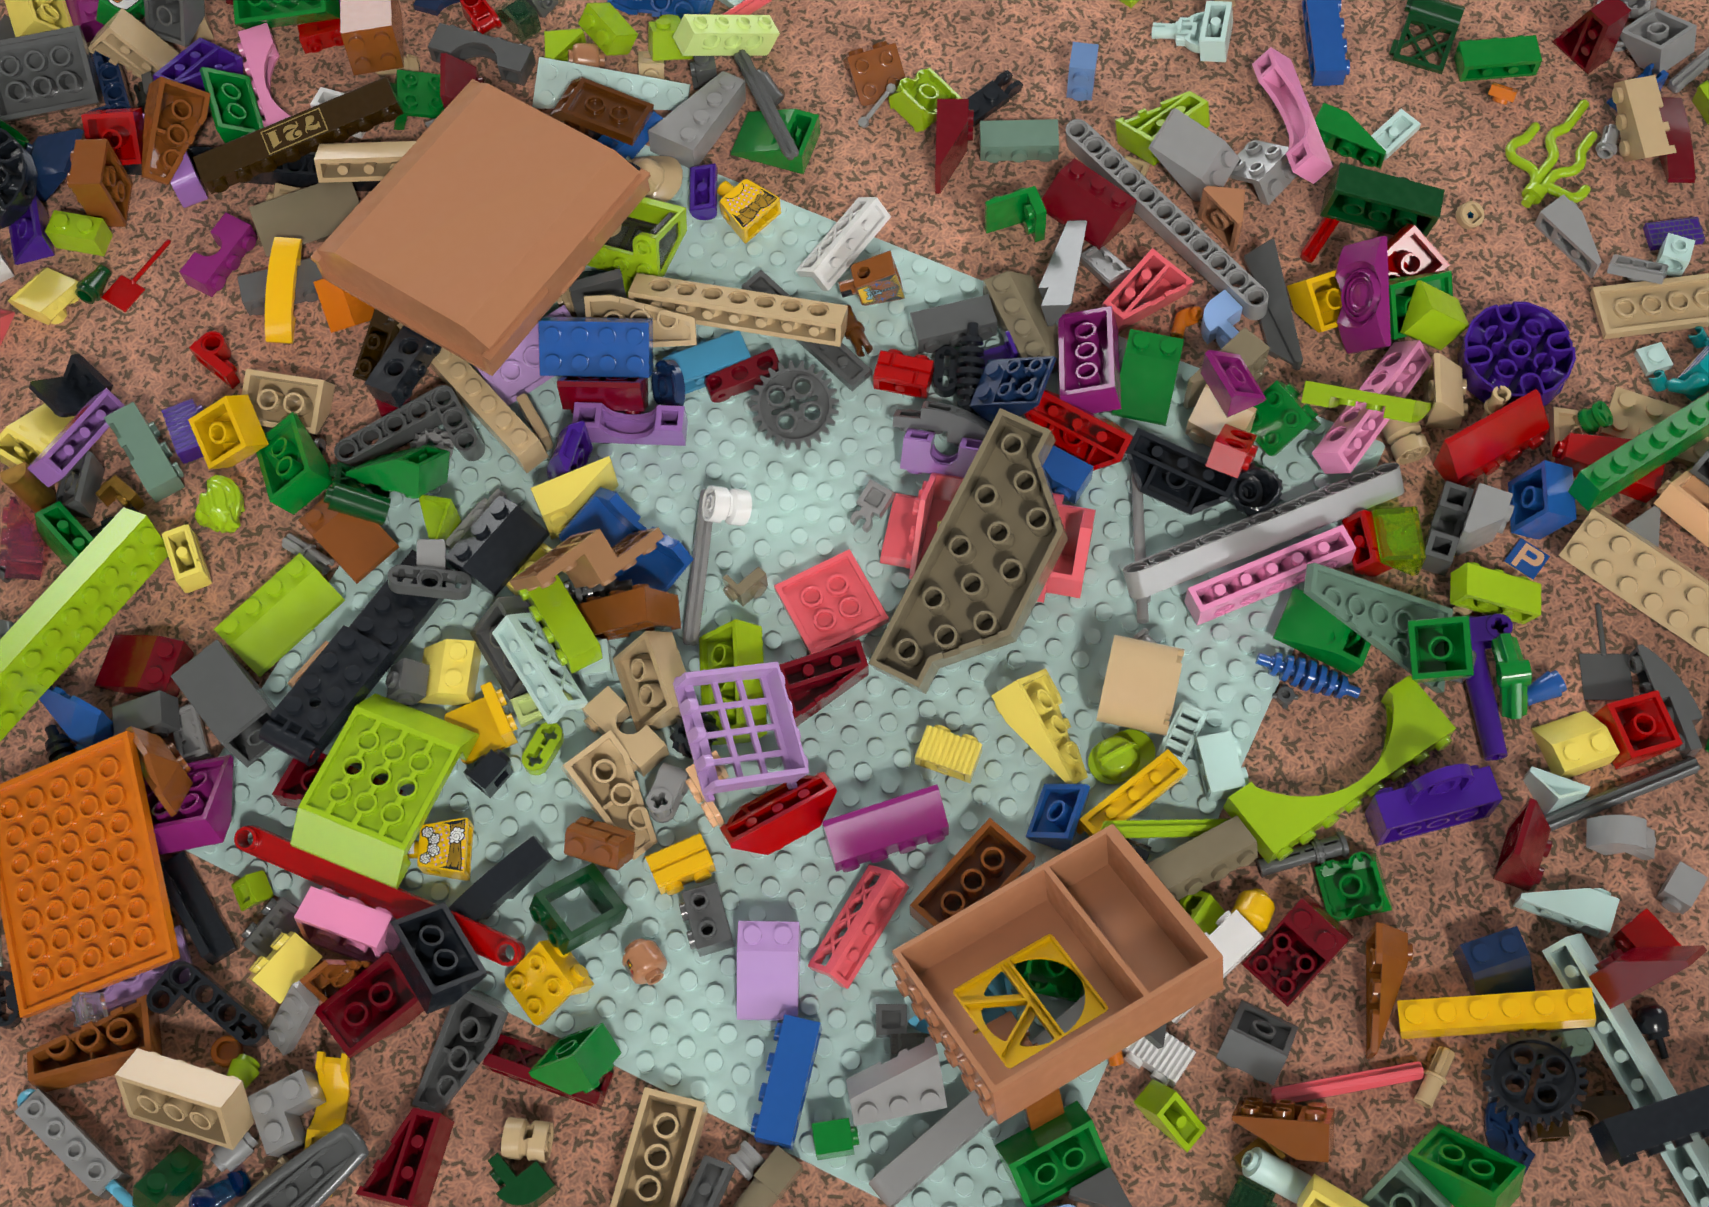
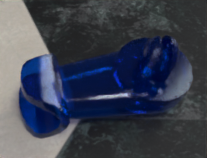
[188,1170,252,1207]

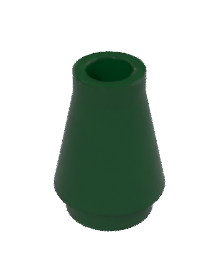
[75,265,112,304]

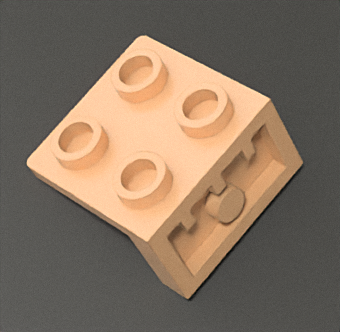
[685,750,729,828]

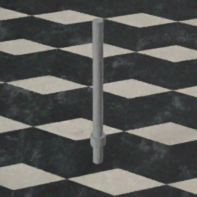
[1131,469,1151,624]

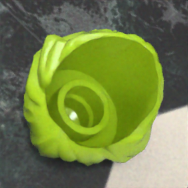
[195,475,245,534]

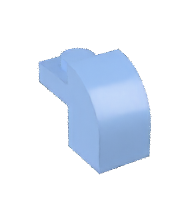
[1201,290,1243,349]

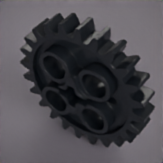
[1480,1029,1589,1131]

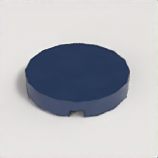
[652,359,685,406]

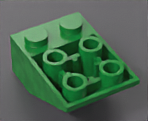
[731,109,821,175]
[346,444,450,499]
[1273,588,1371,676]

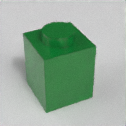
[812,1118,860,1160]

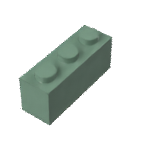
[980,119,1059,163]

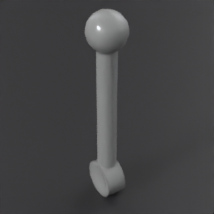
[858,83,896,128]

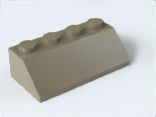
[983,271,1059,374]

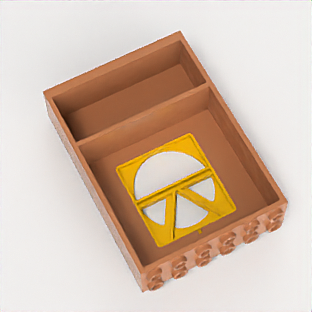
[891,824,1223,1125]

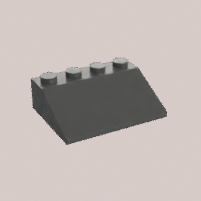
[0,25,105,123]

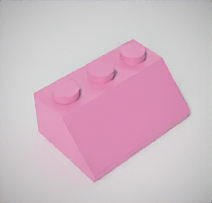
[294,886,394,963]

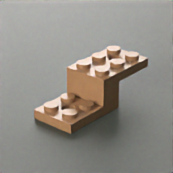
[509,527,664,591]

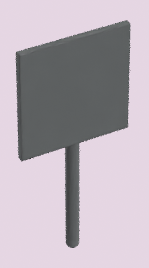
[1579,603,1634,700]

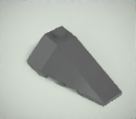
[412,989,509,1113]

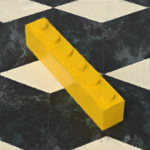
[1397,987,1596,1039]

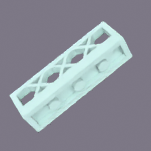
[492,612,588,724]

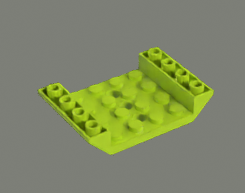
[290,693,479,889]

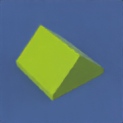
[1400,280,1469,350]

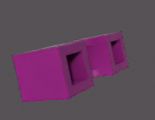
[179,212,258,297]

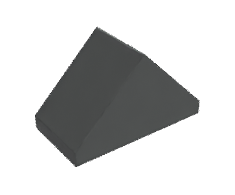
[1068,1167,1132,1207]

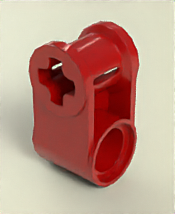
[460,0,502,35]

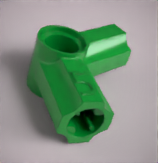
[1491,633,1532,719]

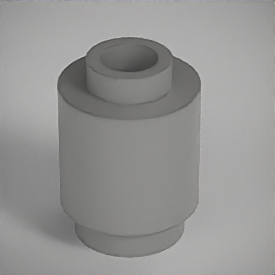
[210,1131,259,1173]

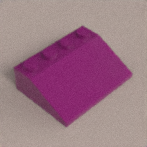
[143,755,233,855]

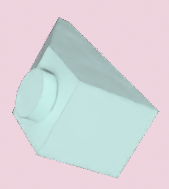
[1513,888,1620,939]

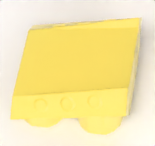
[8,267,80,325]

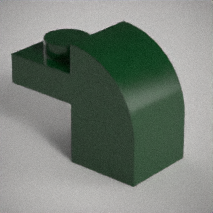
[488,1153,559,1207]

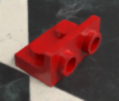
[297,18,344,54]

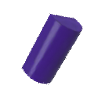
[689,163,718,220]

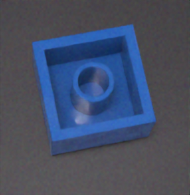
[1508,460,1577,540]

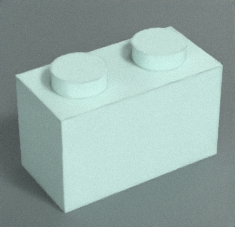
[1194,731,1249,802]

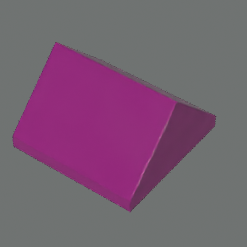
[1201,350,1266,418]

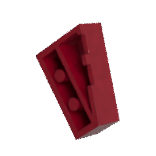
[1552,0,1632,74]
[355,1107,454,1207]

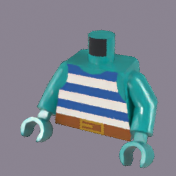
[1649,326,1709,401]

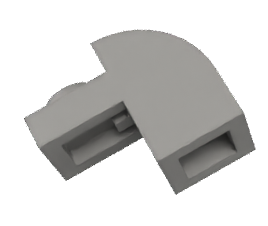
[1586,815,1656,860]

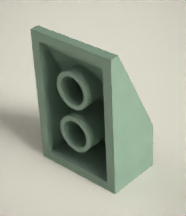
[1360,1154,1452,1207]

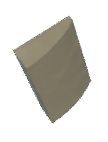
[249,182,360,257]

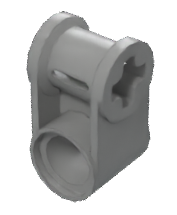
[646,762,689,823]

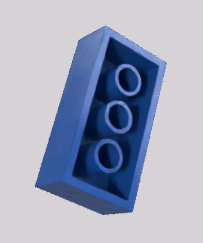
[539,317,653,378]

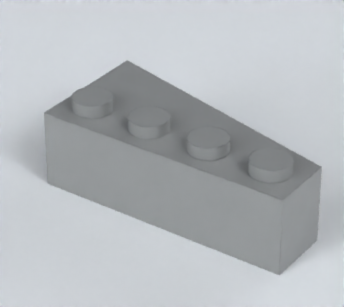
[648,71,746,168]

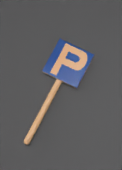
[1484,538,1550,616]

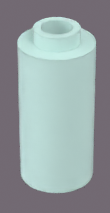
[1241,1147,1312,1204]

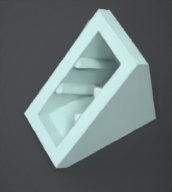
[1523,766,1590,815]

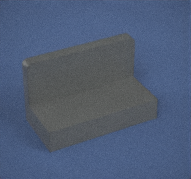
[569,269,628,317]

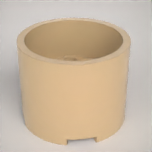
[1096,635,1185,736]

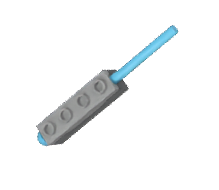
[14,1088,133,1207]

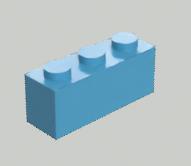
[663,331,751,394]

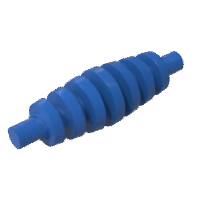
[1255,652,1361,699]

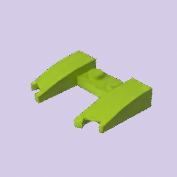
[1301,381,1432,423]

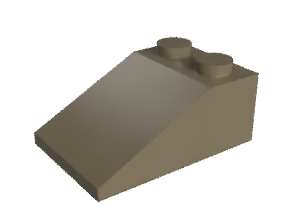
[1183,327,1270,409]

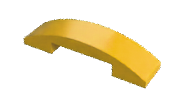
[265,237,302,344]

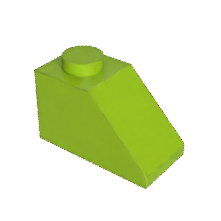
[1133,1079,1207,1153]

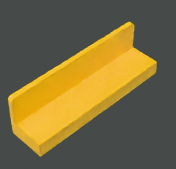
[1076,749,1188,836]

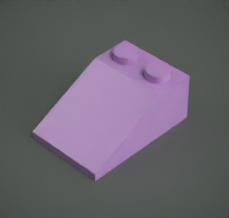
[737,921,801,1021]

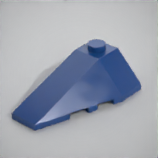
[607,0,715,19]

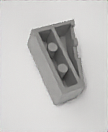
[846,1036,947,1126]

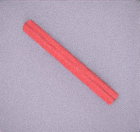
[1271,1061,1424,1104]

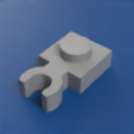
[850,479,896,533]

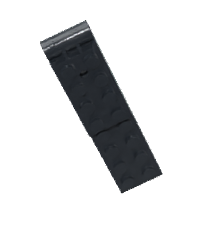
[259,550,457,766]

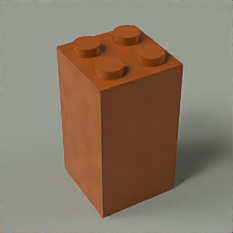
[340,0,404,76]

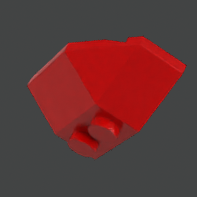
[1024,389,1134,471]
[720,772,837,855]

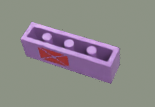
[28,388,125,488]

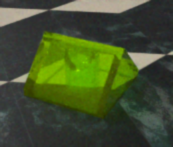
[1372,506,1426,576]

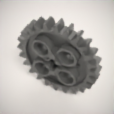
[750,360,839,450]

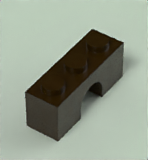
[1527,1090,1630,1143]

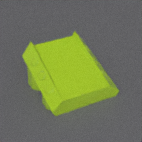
[888,67,962,132]

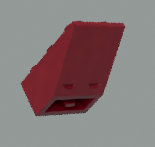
[1242,895,1354,1007]

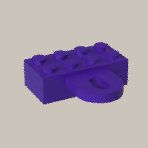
[1364,764,1502,846]

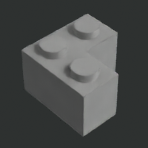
[247,1069,327,1158]

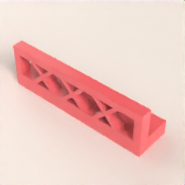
[808,864,909,989]

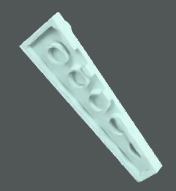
[532,57,691,110]

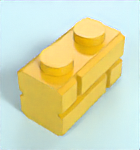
[645,833,716,895]

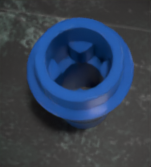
[1527,670,1567,707]

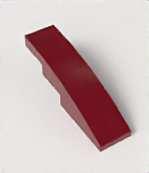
[1659,97,1696,183]

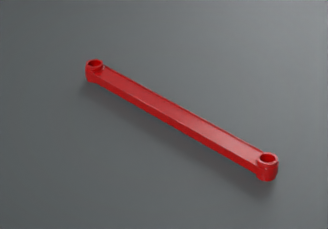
[234,825,526,967]

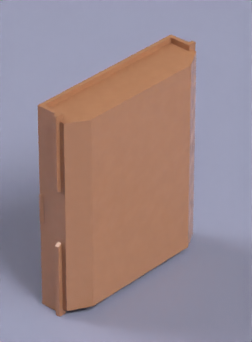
[310,79,651,376]

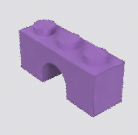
[900,428,983,478]

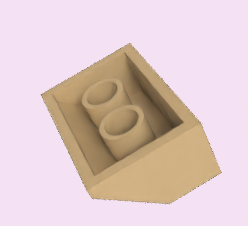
[242,369,335,435]
[613,631,686,732]

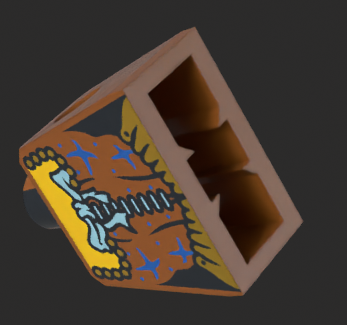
[839,251,905,306]

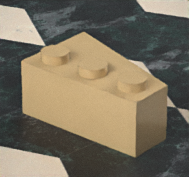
[88,8,180,79]

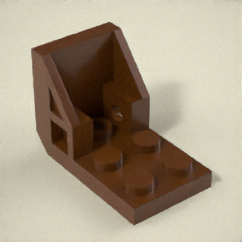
[550,77,654,146]

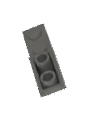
[892,401,992,447]
[1628,644,1703,759]

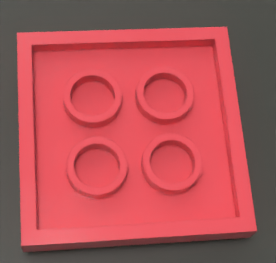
[774,549,889,654]

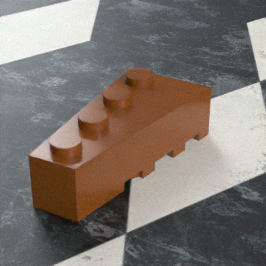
[27,994,163,1092]

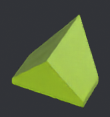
[419,495,462,541]

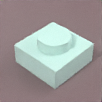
[1634,342,1674,377]

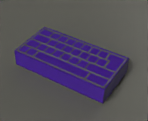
[1643,217,1705,251]

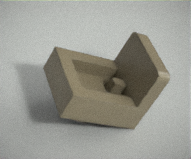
[722,566,768,606]

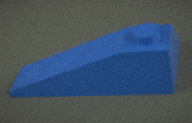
[39,685,114,751]

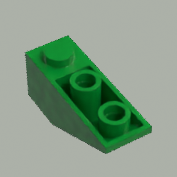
[1315,103,1386,169]

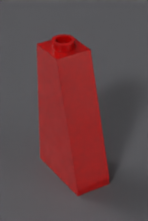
[1552,433,1665,503]

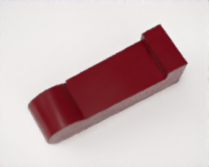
[704,348,780,403]

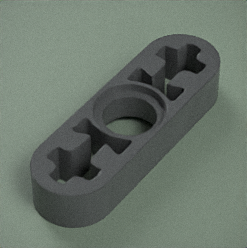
[388,565,471,600]

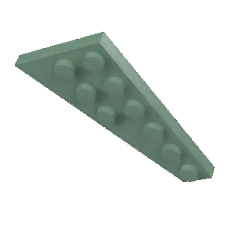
[1303,563,1453,693]

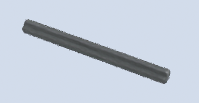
[734,49,799,160]
[1544,757,1700,832]

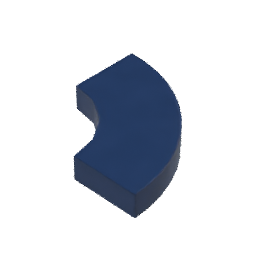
[1484,1102,1535,1175]

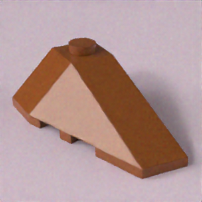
[141,76,211,185]
[1366,922,1413,1059]

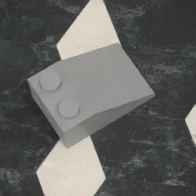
[1148,108,1240,202]

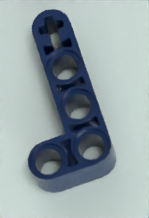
[88,51,134,112]

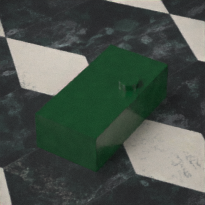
[1320,162,1445,237]

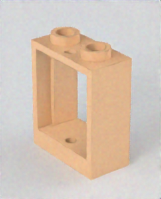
[1653,467,1709,548]

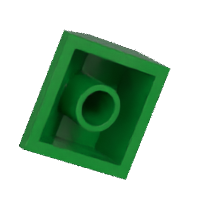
[1408,616,1474,683]
[528,1022,622,1095]

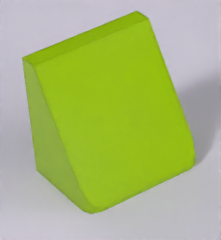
[231,870,274,911]

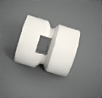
[702,485,752,526]

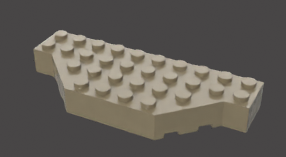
[869,408,1068,694]

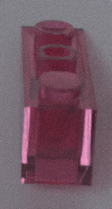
[0,496,44,581]

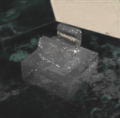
[70,992,109,1027]

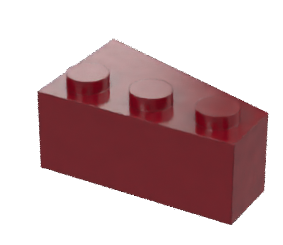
[779,639,869,726]

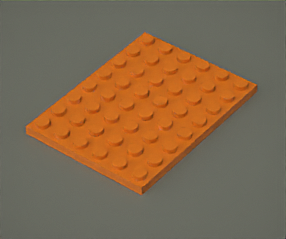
[0,731,180,1018]

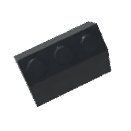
[445,495,550,597]
[385,902,487,1014]

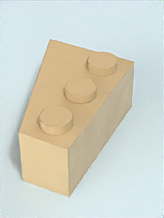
[1612,75,1677,162]

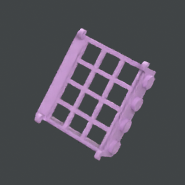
[673,662,809,802]

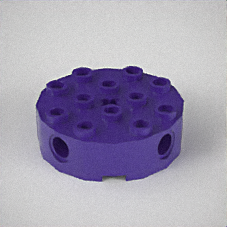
[1457,301,1576,406]

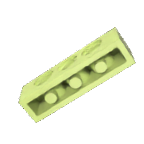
[673,14,780,56]

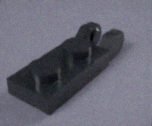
[967,70,1023,127]

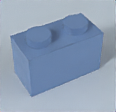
[1066,42,1099,101]

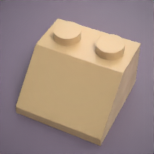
[1423,353,1468,429]
[1185,384,1257,448]

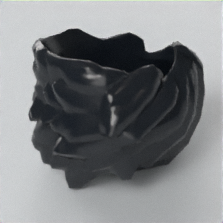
[1229,461,1283,517]

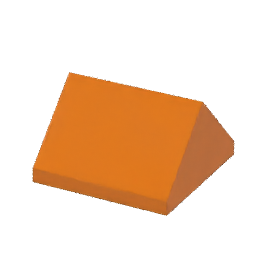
[313,279,375,333]

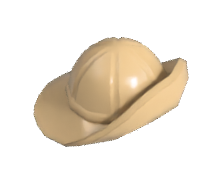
[629,156,683,202]

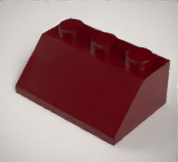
[1041,158,1137,250]
[557,376,648,415]

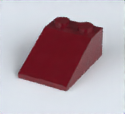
[935,99,974,194]
[94,635,194,697]
[1493,798,1552,891]
[1589,945,1707,1009]
[315,952,424,1058]

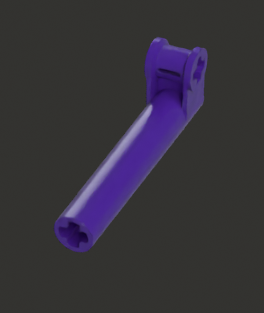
[1465,614,1513,761]

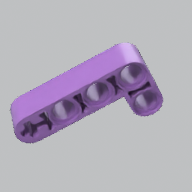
[142,113,208,208]

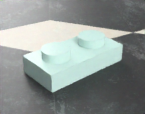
[1371,109,1421,160]

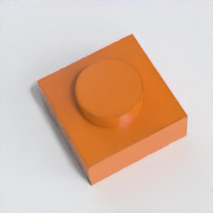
[1488,82,1518,105]

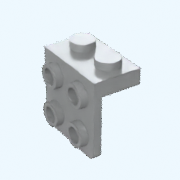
[1229,140,1298,205]

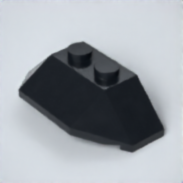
[1126,428,1241,516]

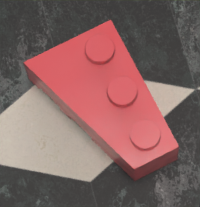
[1101,248,1194,332]

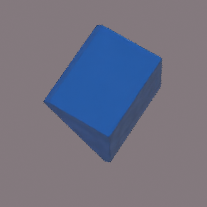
[1026,784,1090,851]

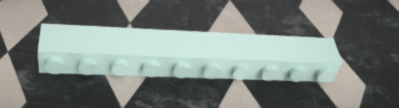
[1542,933,1709,1207]

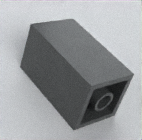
[171,640,276,768]

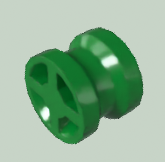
[1578,401,1613,435]

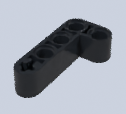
[146,961,269,1047]

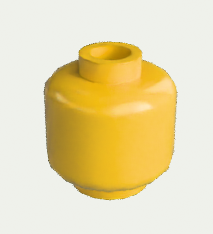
[1231,888,1275,933]

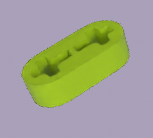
[522,722,564,775]

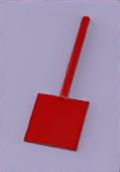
[101,239,171,312]

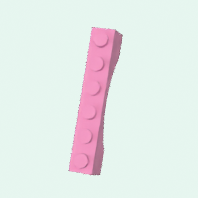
[237,23,290,127]
[1252,47,1333,184]

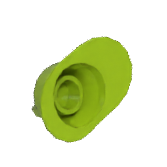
[1088,729,1155,785]

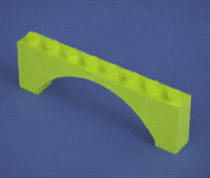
[1223,675,1456,864]

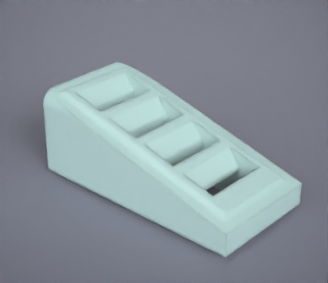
[1155,701,1208,765]

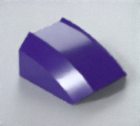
[547,421,593,480]

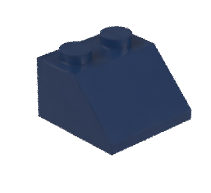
[1452,926,1535,996]

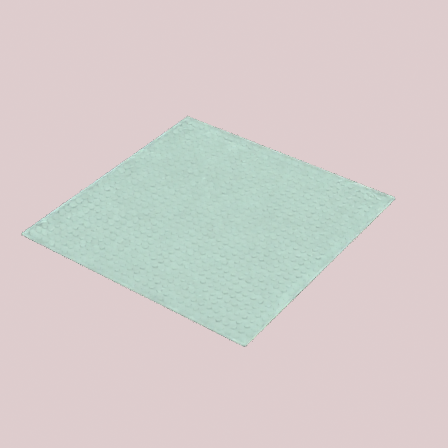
[185,145,1385,1207]

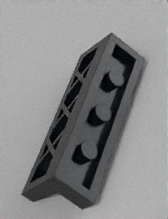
[160,851,239,965]

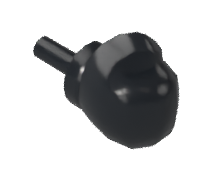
[1633,1004,1670,1059]

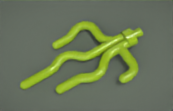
[1505,99,1598,208]

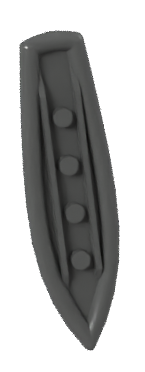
[234,1123,369,1207]

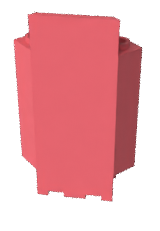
[880,472,1096,603]

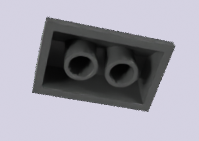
[470,595,556,700]

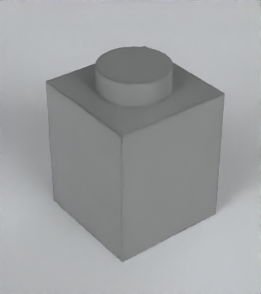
[1655,861,1708,915]

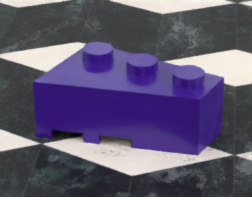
[153,38,243,92]

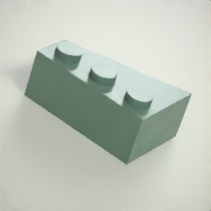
[103,402,185,503]

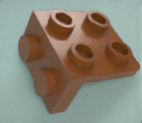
[843,41,906,106]

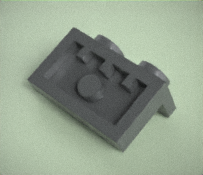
[241,897,300,958]

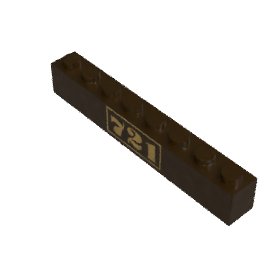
[193,77,404,194]

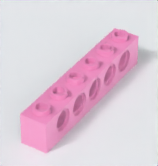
[1312,340,1431,474]
[1184,525,1356,626]

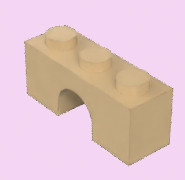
[582,686,669,777]

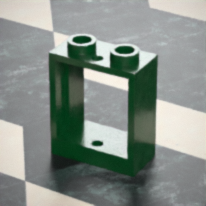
[529,863,628,955]

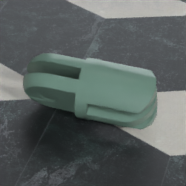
[1527,1028,1594,1066]

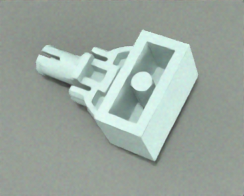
[1152,1,1233,62]

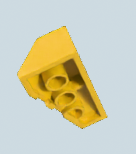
[1287,269,1342,333]

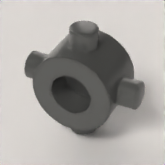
[1272,684,1298,709]

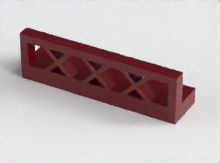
[482,1034,614,1110]

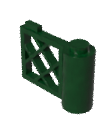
[1389,0,1465,74]
[323,461,391,525]

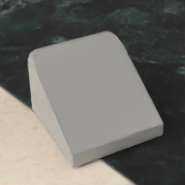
[417,539,446,570]

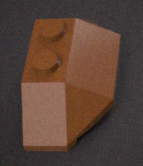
[125,726,193,817]

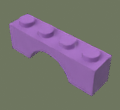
[572,402,688,446]

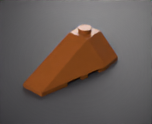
[300,958,373,1002]

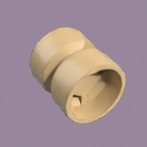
[1382,419,1431,465]
[501,1117,554,1163]

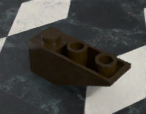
[352,309,400,381]

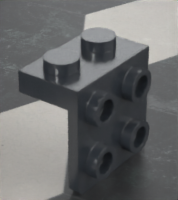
[29,354,113,418]

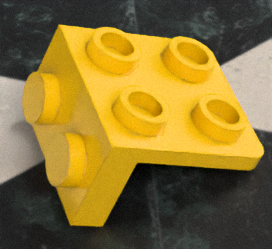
[444,681,518,764]
[505,940,594,1026]

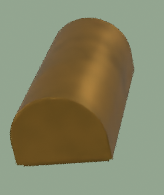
[0,462,56,513]

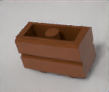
[564,816,636,871]

